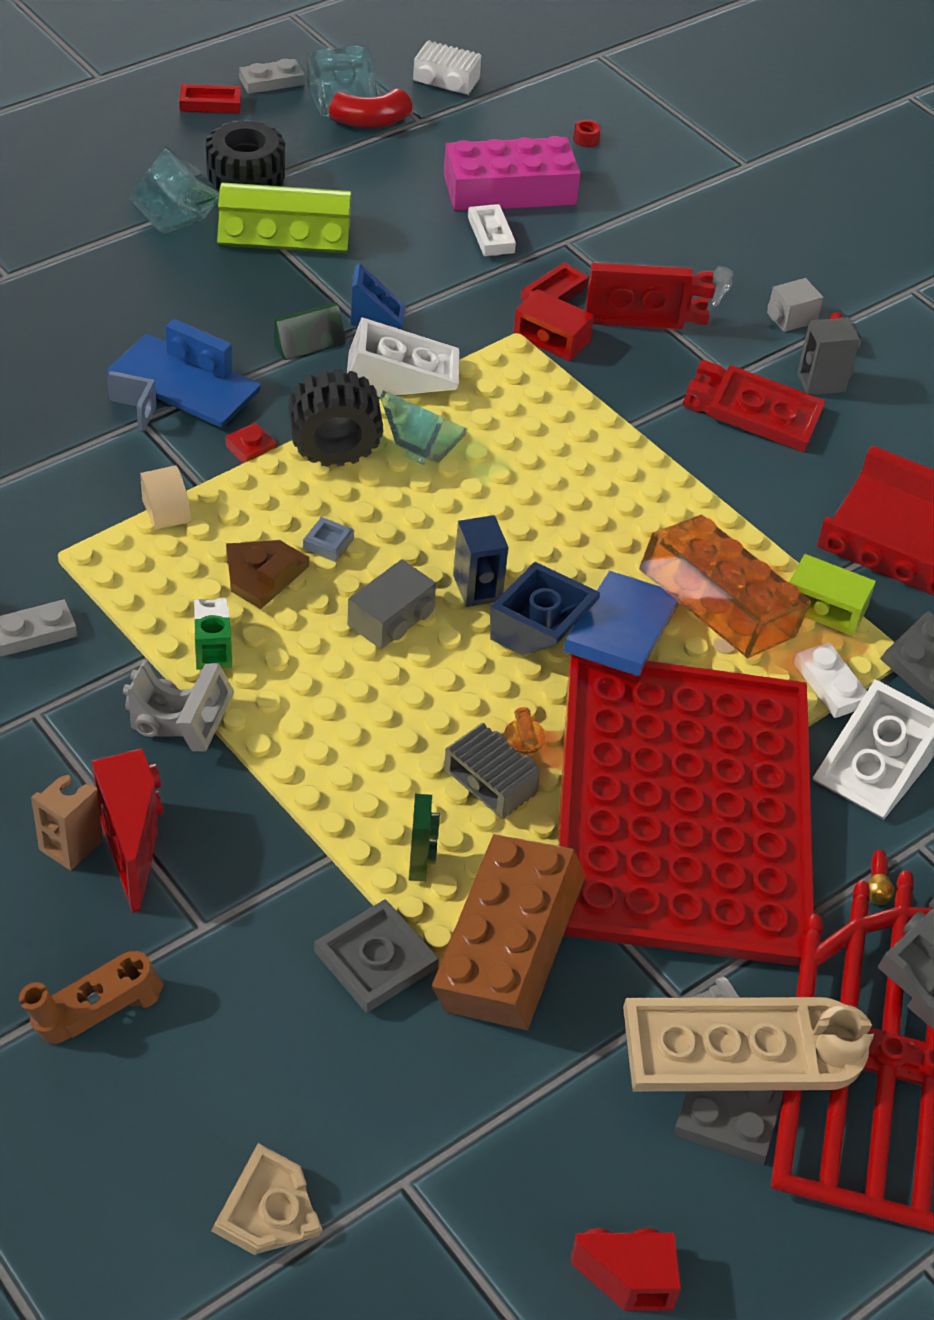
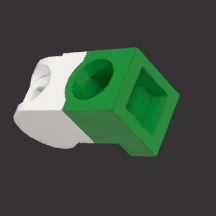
[194,598,232,670]

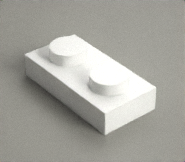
[468,204,516,256]
[794,642,867,718]

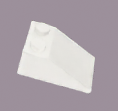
[347,317,459,397]
[812,679,934,820]

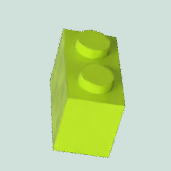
[782,554,876,636]

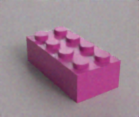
[444,136,580,211]

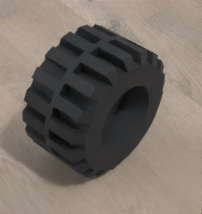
[206,120,285,190]
[288,369,384,467]

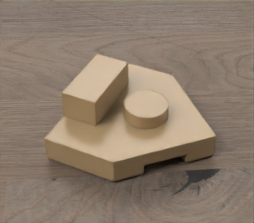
[211,1143,323,1255]

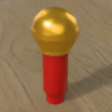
[868,850,895,905]

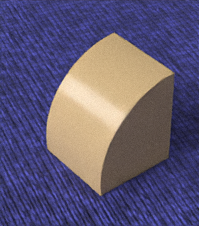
[140,465,191,530]

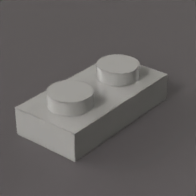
[239,59,305,94]
[0,599,77,657]

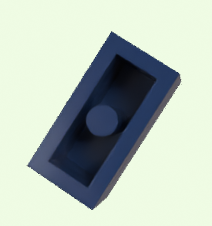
[453,515,508,607]

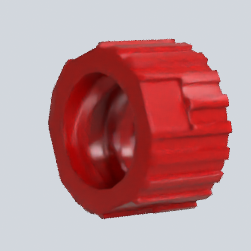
[573,120,601,148]

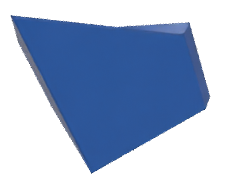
[351,264,405,329]

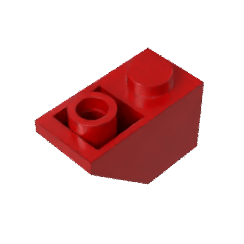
[571,1228,681,1311]

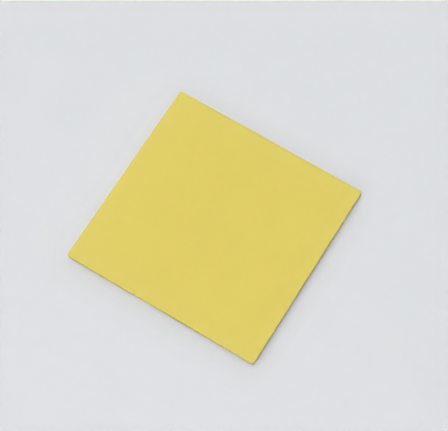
[58,333,894,968]

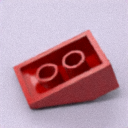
[92,748,163,913]

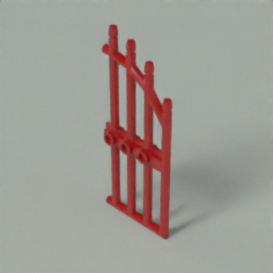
[770,871,934,1233]

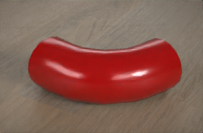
[329,88,413,129]

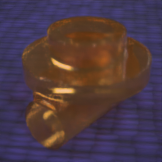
[504,707,545,754]

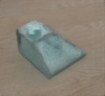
[380,390,468,465]

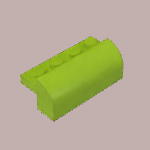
[217,182,352,254]

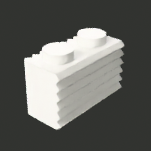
[413,40,481,95]

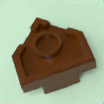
[226,540,309,609]

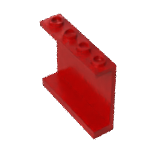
[817,445,934,596]

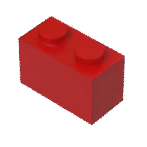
[513,289,594,362]

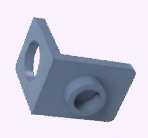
[107,371,156,431]

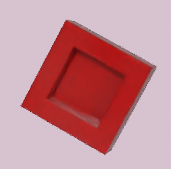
[226,422,276,463]

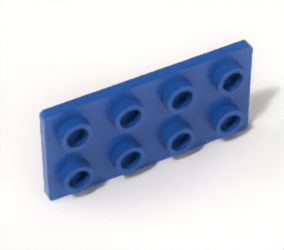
[107,319,260,427]

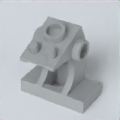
[123,660,234,751]

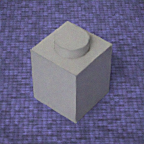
[767,278,824,332]

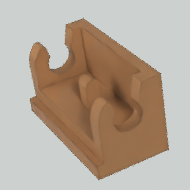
[31,775,103,871]

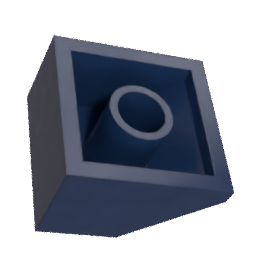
[490,561,600,656]

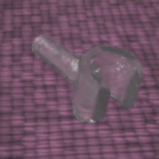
[711,265,734,307]

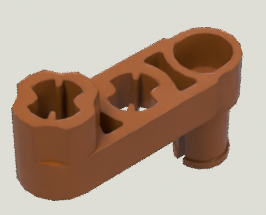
[19,951,164,1044]

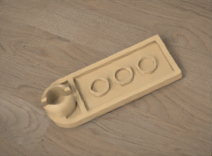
[623,997,874,1092]

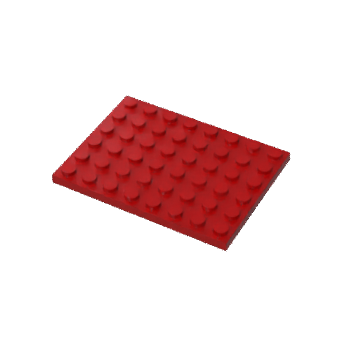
[557,654,814,966]

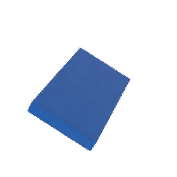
[563,570,681,676]

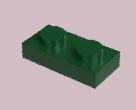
[409,793,440,882]

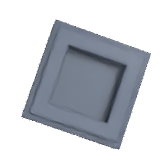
[303,517,354,562]

